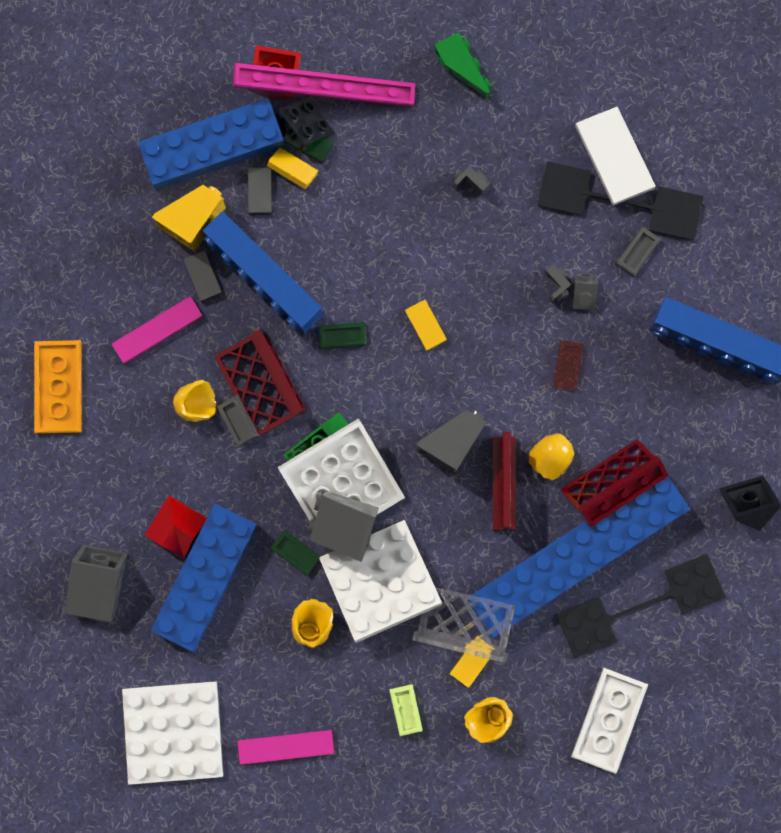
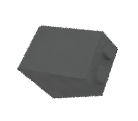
[416,409,486,474]
[307,491,379,562]
[65,544,128,623]

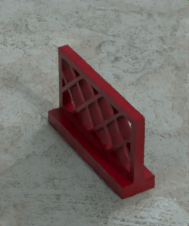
[214,329,307,437]
[492,432,516,530]
[560,439,669,527]

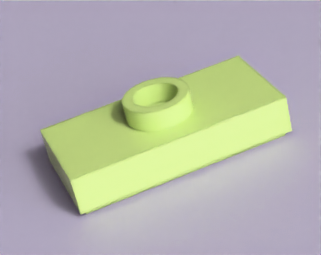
[389,684,423,736]

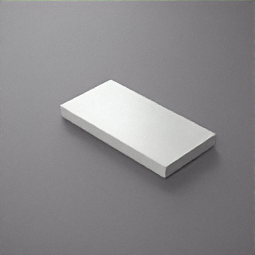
[575,107,656,206]
[571,668,648,774]

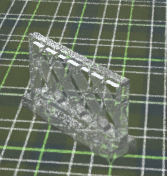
[412,587,515,662]

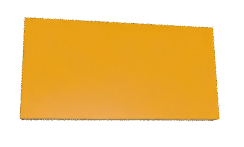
[34,340,82,434]

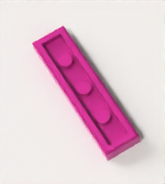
[112,296,203,364]
[238,730,334,764]

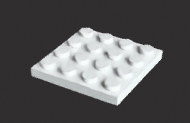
[278,419,405,521]
[319,520,442,643]
[122,681,223,785]

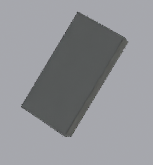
[248,167,272,214]
[616,226,661,277]
[183,251,222,302]
[217,395,260,447]

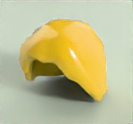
[173,380,217,422]
[529,433,574,481]
[292,599,333,648]
[464,697,513,743]

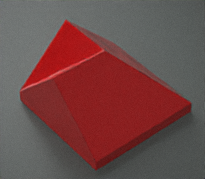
[248,45,301,100]
[145,495,207,559]

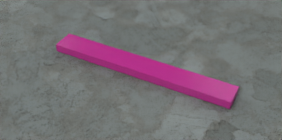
[233,63,415,107]

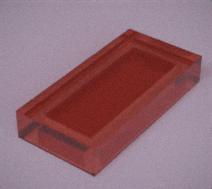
[553,340,583,390]

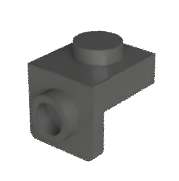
[453,166,489,195]
[544,264,571,303]
[572,273,598,310]

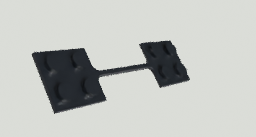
[537,161,704,240]
[556,554,726,659]

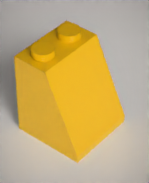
[152,185,226,252]

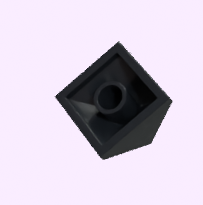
[719,475,780,531]

